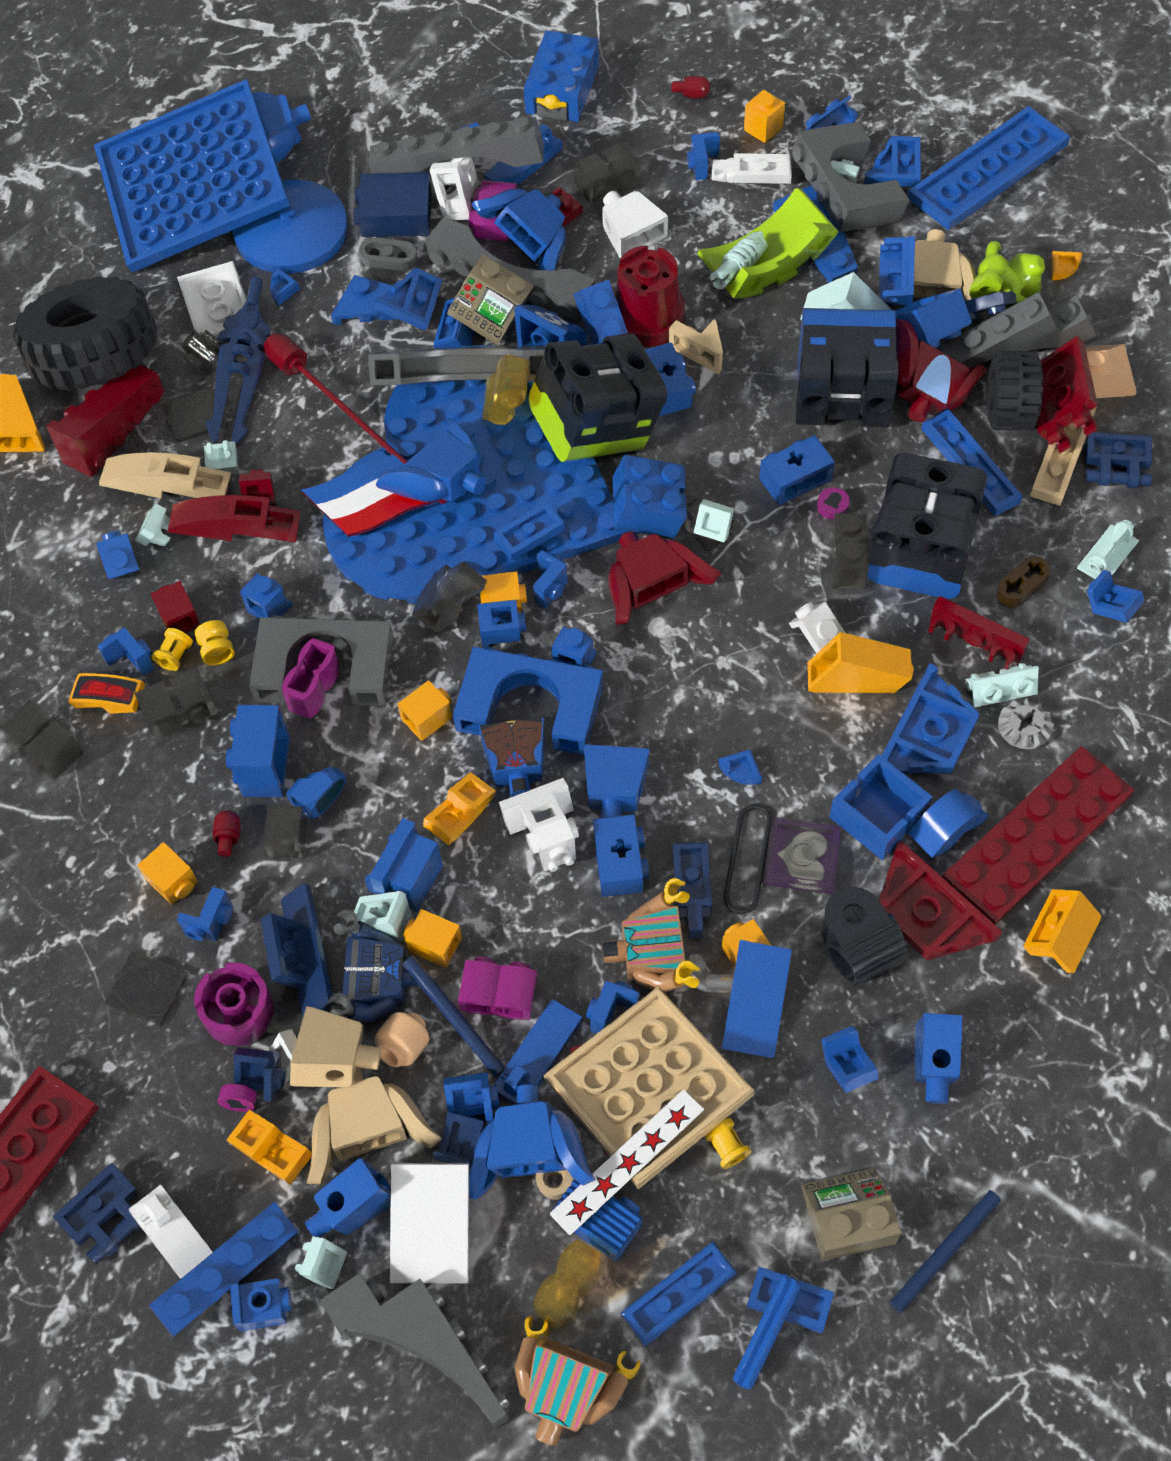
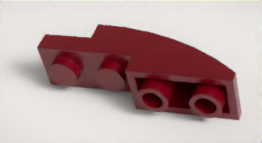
[168,495,301,543]

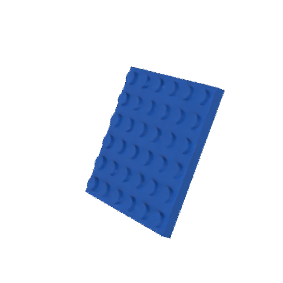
[94,79,290,273]

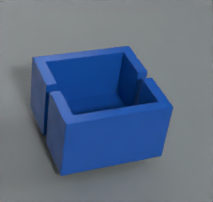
[895,289,972,348]
[613,455,687,538]
[226,705,290,797]
[829,754,933,861]

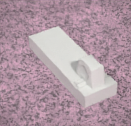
[129,1185,213,1279]

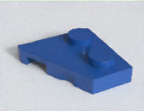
[864,136,921,187]
[372,268,443,331]
[331,275,397,325]

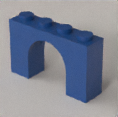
[453,647,603,755]

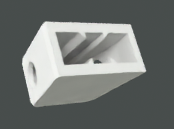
[602,191,668,259]

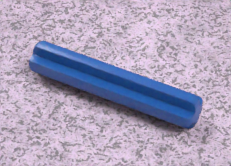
[733,1274,801,1390]

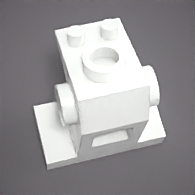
[429,157,479,220]
[499,778,579,872]

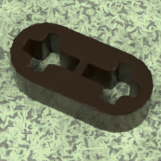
[996,556,1051,608]

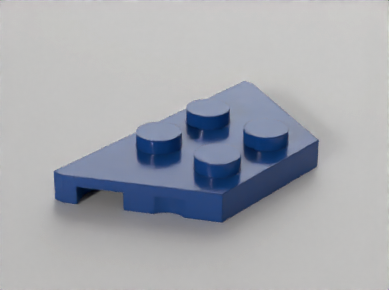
[882,663,980,774]

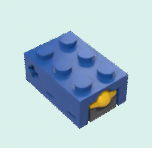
[524,30,599,122]

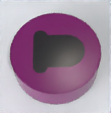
[817,487,850,520]
[217,1084,257,1112]

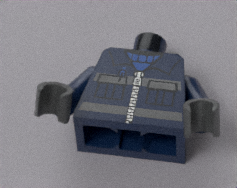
[327,909,427,1023]

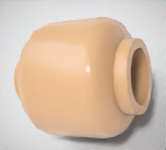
[375,1012,429,1067]

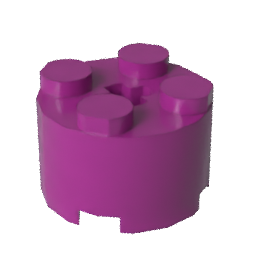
[194,963,275,1046]

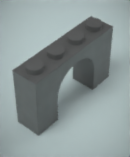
[792,122,909,232]
[249,616,394,707]

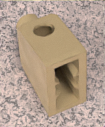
[290,1006,382,1087]

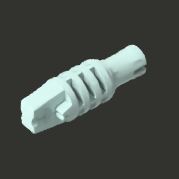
[710,231,768,289]

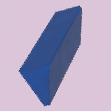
[433,298,475,348]

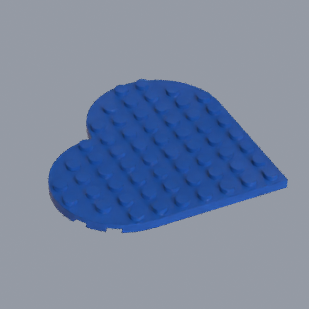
[323,345,628,604]

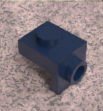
[234,1047,286,1102]
[432,1111,486,1167]

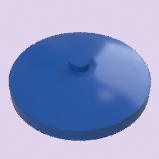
[233,180,348,274]

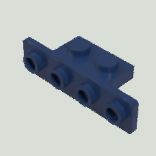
[260,883,333,1017]

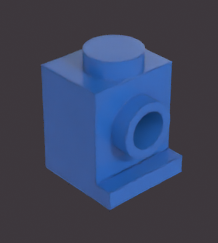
[240,573,292,620]
[477,600,526,648]
[551,627,597,667]
[230,1278,292,1332]

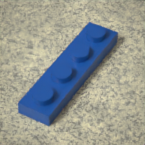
[921,409,1023,517]
[149,1202,299,1337]

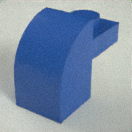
[908,788,989,858]

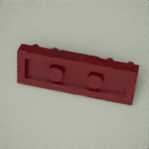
[928,596,1030,670]

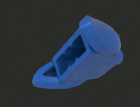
[253,92,312,163]
[472,189,566,270]
[376,417,486,502]
[469,1084,596,1199]

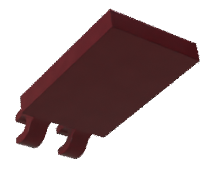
[1036,336,1098,453]

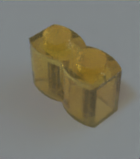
[482,354,529,425]
[534,1239,602,1331]

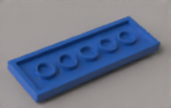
[908,106,1070,231]

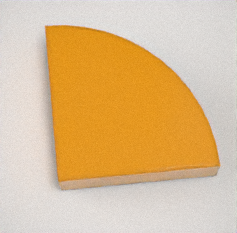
[1051,251,1082,280]

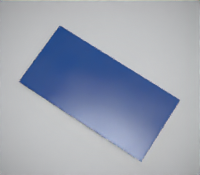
[722,940,792,1058]

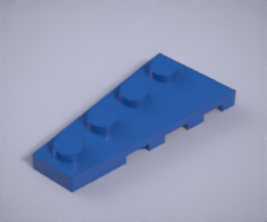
[773,185,858,283]

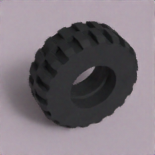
[13,277,158,390]

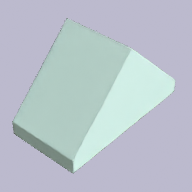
[354,891,411,943]

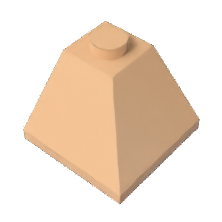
[1086,344,1137,398]

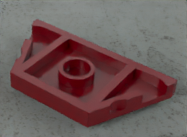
[879,841,1003,961]

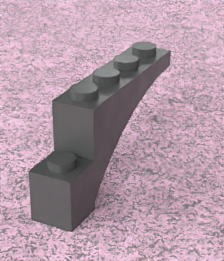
[936,292,1097,368]
[320,1273,510,1429]

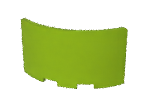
[697,188,839,298]

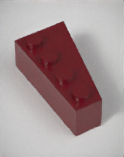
[46,365,164,478]

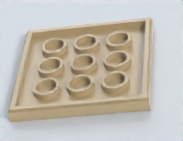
[544,987,754,1189]

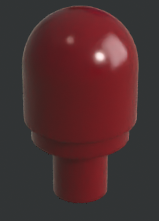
[672,75,711,99]
[212,810,241,857]

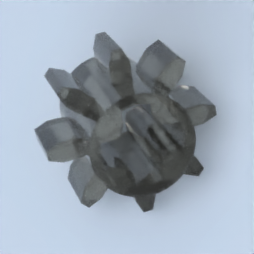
[181,330,219,368]

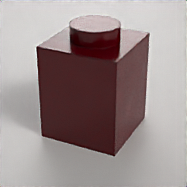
[150,581,200,633]

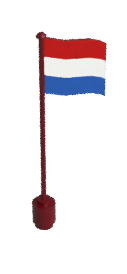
[264,333,448,537]

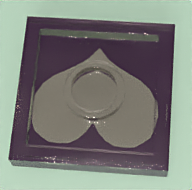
[763,817,841,894]

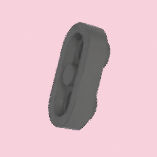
[359,237,418,271]

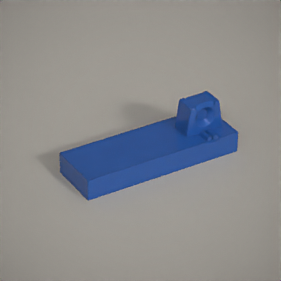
[484,124,562,186]
[494,999,583,1105]

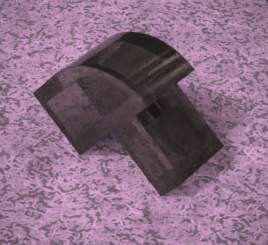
[412,561,487,633]

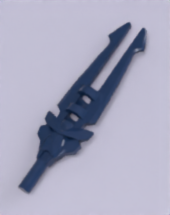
[206,277,270,446]

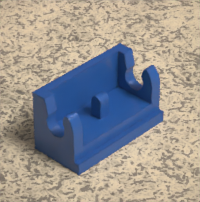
[879,236,915,305]

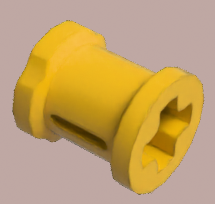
[151,628,193,671]
[704,1118,752,1169]

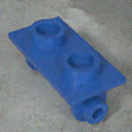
[805,95,858,130]

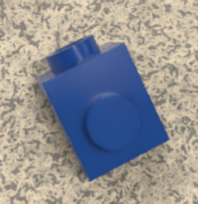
[687,132,720,180]
[96,530,140,580]
[533,550,568,609]
[1087,570,1145,623]
[98,627,154,676]
[177,886,233,941]
[586,981,640,1034]
[821,1026,879,1093]
[444,1072,500,1122]

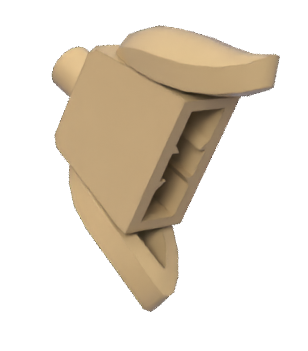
[877,229,977,301]
[307,1067,443,1184]

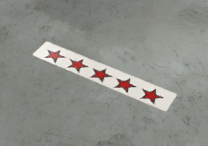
[550,1090,704,1235]

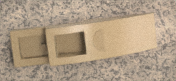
[99,452,231,499]

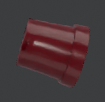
[614,246,686,347]

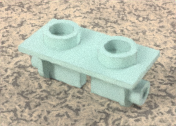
[1077,520,1139,579]
[966,663,1039,708]

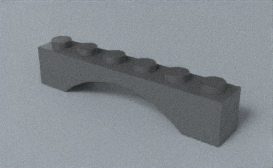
[368,116,544,174]
[426,216,596,323]
[368,345,546,386]

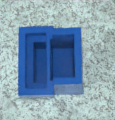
[364,818,443,912]

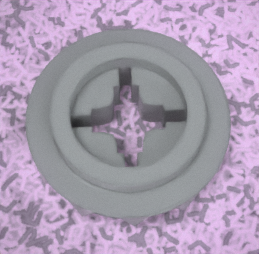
[998,698,1054,749]

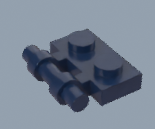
[1085,432,1152,489]
[53,1163,141,1265]

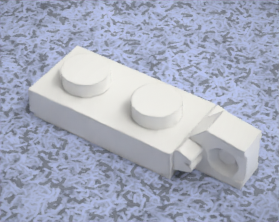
[712,154,792,184]

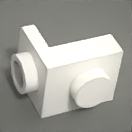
[789,602,845,654]

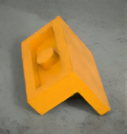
[1023,889,1101,973]

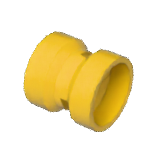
[195,620,235,666]

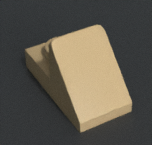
[669,319,723,374]

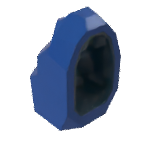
[286,767,347,819]

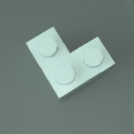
[800,272,891,321]

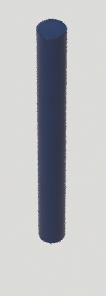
[402,955,505,1078]
[889,1190,1001,1313]

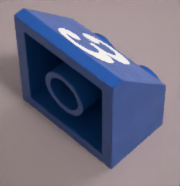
[514,305,587,346]

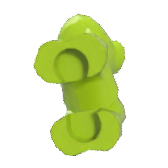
[969,241,1045,315]

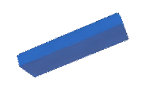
[621,1242,737,1348]

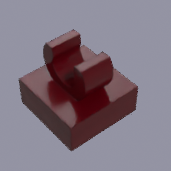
[551,187,583,227]
[239,469,276,505]

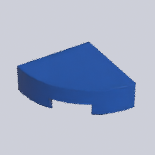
[270,268,300,306]
[718,749,762,785]

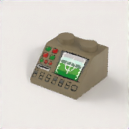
[447,254,534,345]
[801,1168,901,1261]

